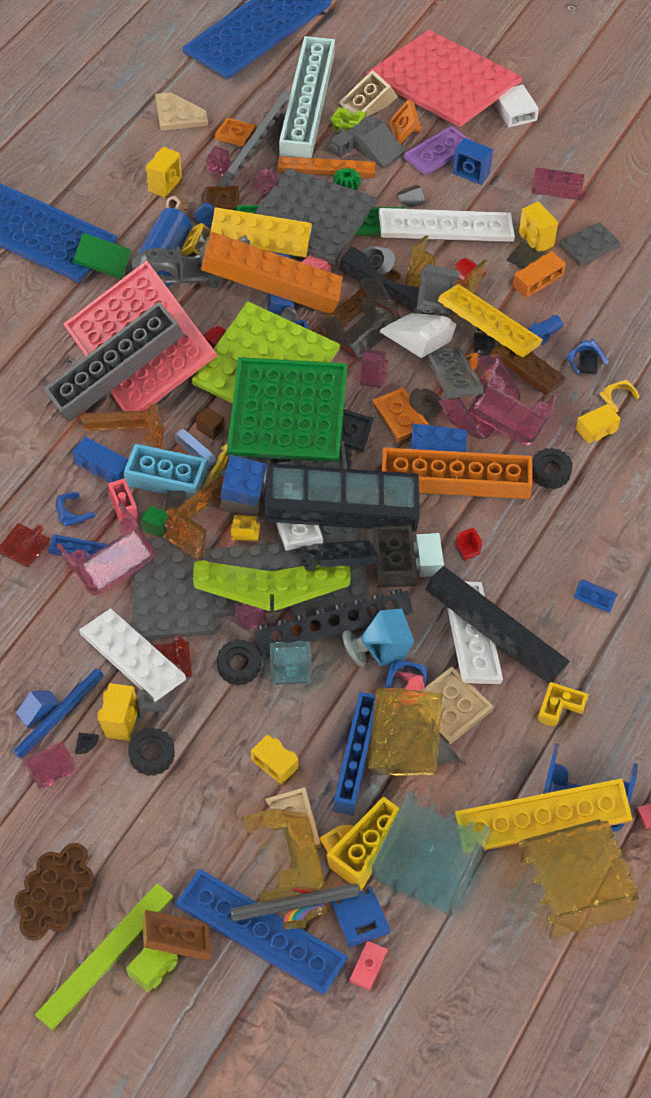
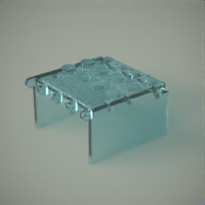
[372,790,492,915]

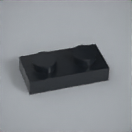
[579,342,598,374]

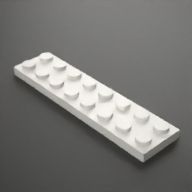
[379,208,515,242]

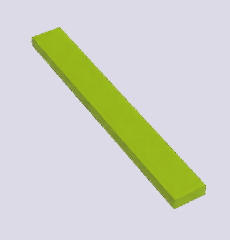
[35,883,174,1031]

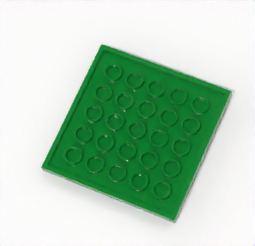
[227,357,348,462]

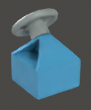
[342,609,414,667]

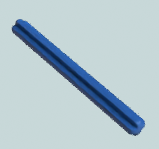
[13,669,104,759]

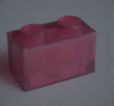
[360,348,389,389]
[25,741,76,789]

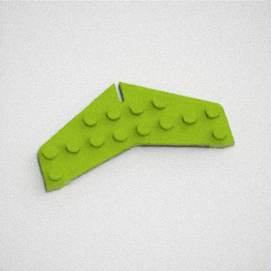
[193,560,351,611]

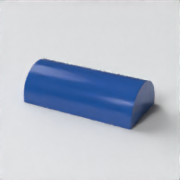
[136,208,192,256]

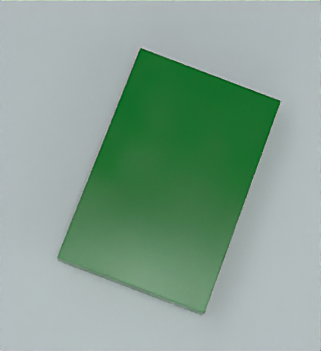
[73,233,131,279]

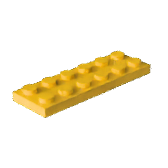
[210,207,312,258]
[438,284,543,357]

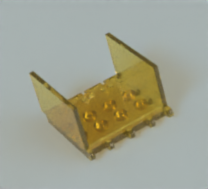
[518,819,639,939]

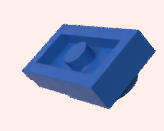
[574,579,618,613]

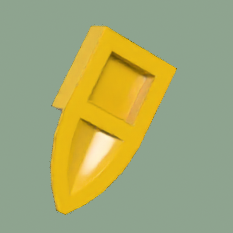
[319,825,354,852]

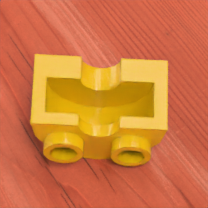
[231,515,260,542]

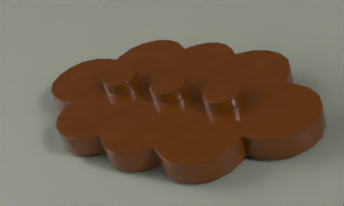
[14,843,94,941]

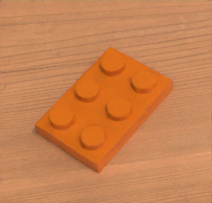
[372,388,429,443]

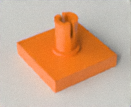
[389,99,422,144]

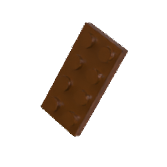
[491,344,566,396]

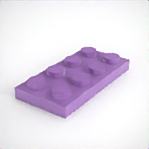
[404,126,470,176]

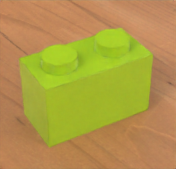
[126,948,178,992]

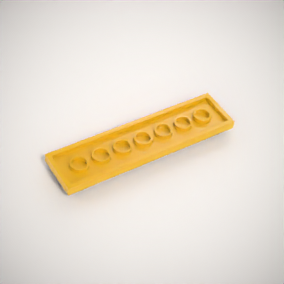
[455,779,632,854]

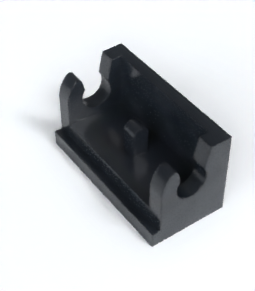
[474,327,495,364]

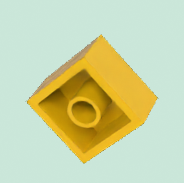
[145,147,182,198]
[519,201,558,252]
[97,683,139,742]

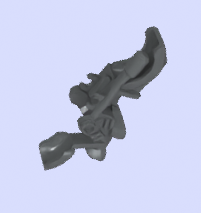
[132,235,250,288]

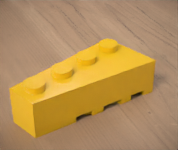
[326,797,401,891]

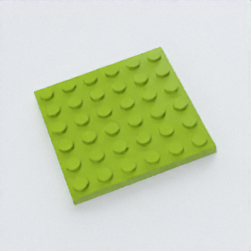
[192,301,340,403]

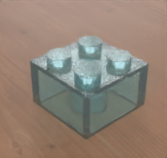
[270,641,312,685]

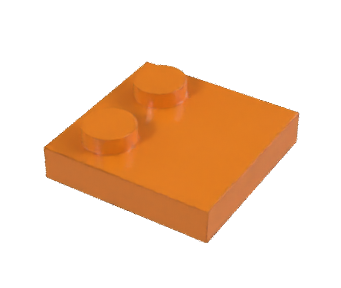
[215,118,256,147]

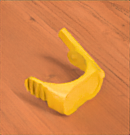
[600,380,639,412]

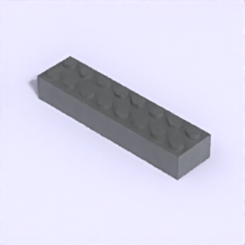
[43,302,185,422]

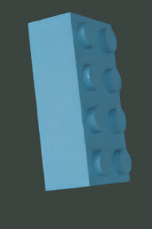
[124,443,208,501]

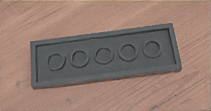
[425,347,483,398]

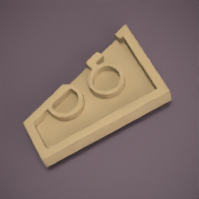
[265,787,321,853]

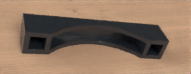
[339,246,430,314]

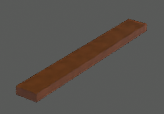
[312,268,401,339]

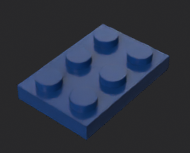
[411,423,467,452]

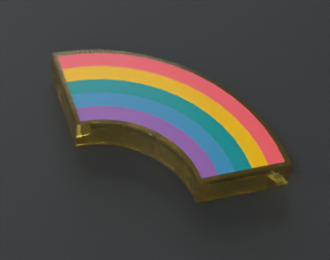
[283,903,327,929]

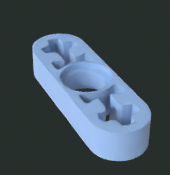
[174,429,216,469]

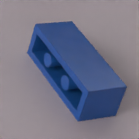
[72,436,129,483]

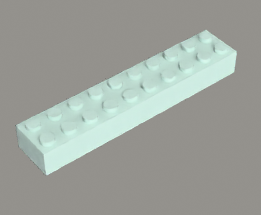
[279,36,335,158]

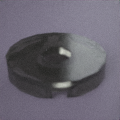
[408,388,444,417]

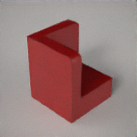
[455,527,482,561]

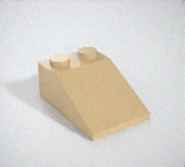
[339,70,397,116]

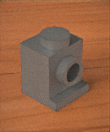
[329,129,354,158]

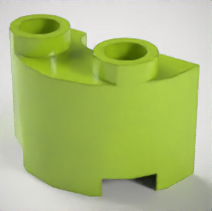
[330,107,367,133]

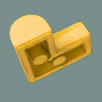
[538,682,589,726]

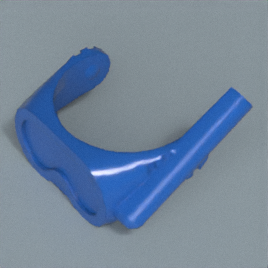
[566,339,609,375]
[56,492,95,526]
[385,660,427,690]

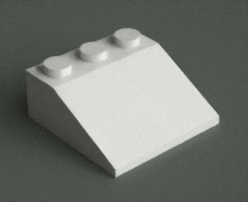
[380,313,457,358]

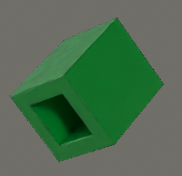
[140,506,171,537]

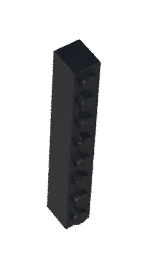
[425,565,570,684]

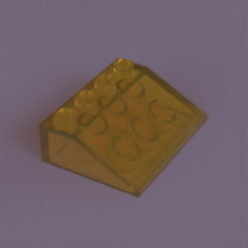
[368,688,443,775]

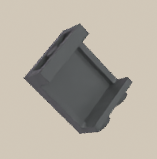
[417,264,460,317]

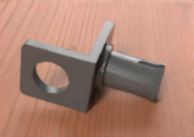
[136,689,166,720]

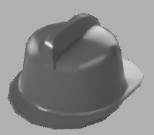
[362,246,395,274]
[422,728,466,766]

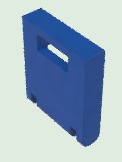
[330,886,390,948]

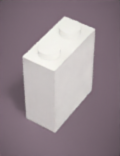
[493,85,539,128]

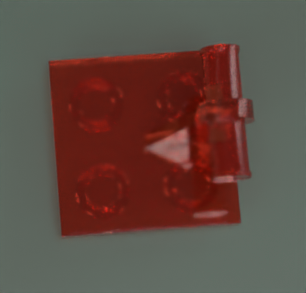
[0,523,50,568]

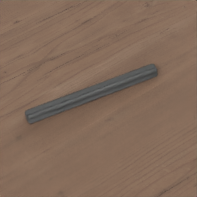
[230,883,360,921]

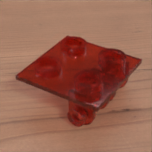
[152,636,192,677]

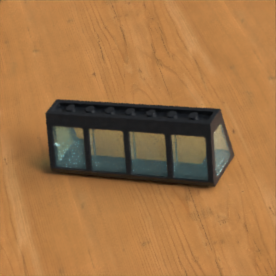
[264,463,420,532]

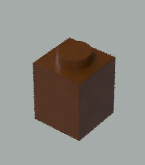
[196,407,225,440]

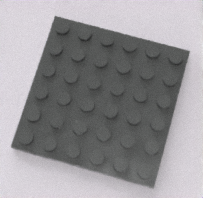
[254,168,377,265]

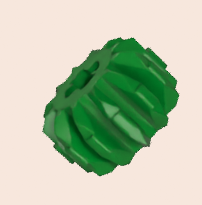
[333,167,361,191]

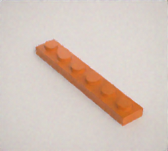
[277,156,376,178]

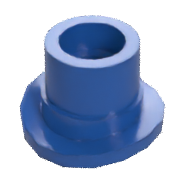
[195,203,215,227]

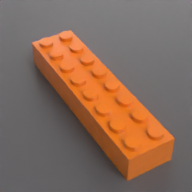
[201,232,342,314]
[382,448,532,499]

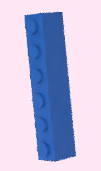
[334,691,380,816]

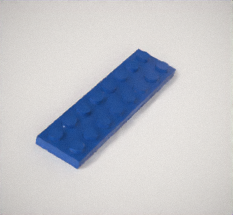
[175,869,348,996]

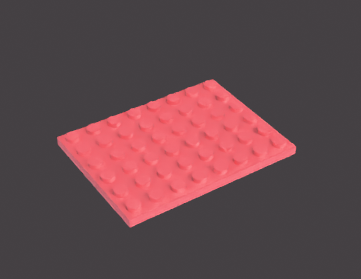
[366,30,522,127]
[64,260,218,421]

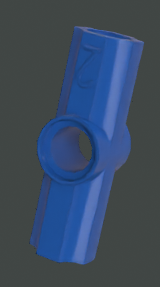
[528,315,563,345]

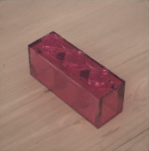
[532,168,585,200]

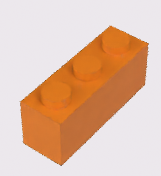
[513,251,566,298]

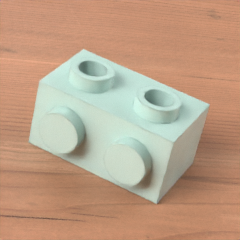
[412,533,444,577]

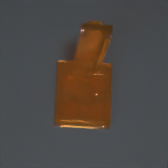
[80,404,164,449]
[164,476,224,561]

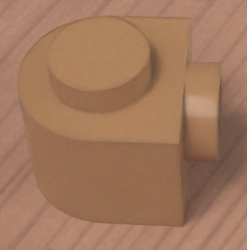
[166,196,190,214]

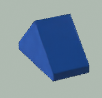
[16,691,60,728]

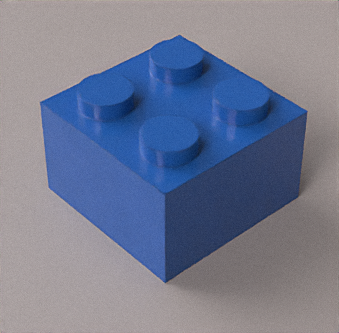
[453,138,493,185]
[220,455,267,507]

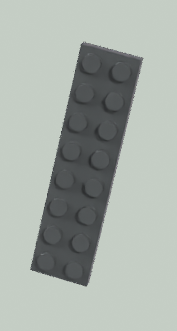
[218,90,290,187]

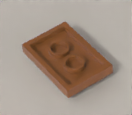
[143,910,211,960]

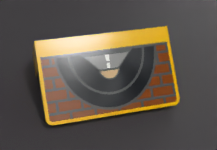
[180,223,211,256]

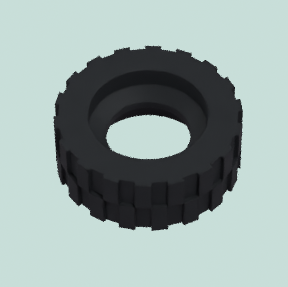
[532,448,573,489]
[217,639,261,685]
[128,728,175,776]

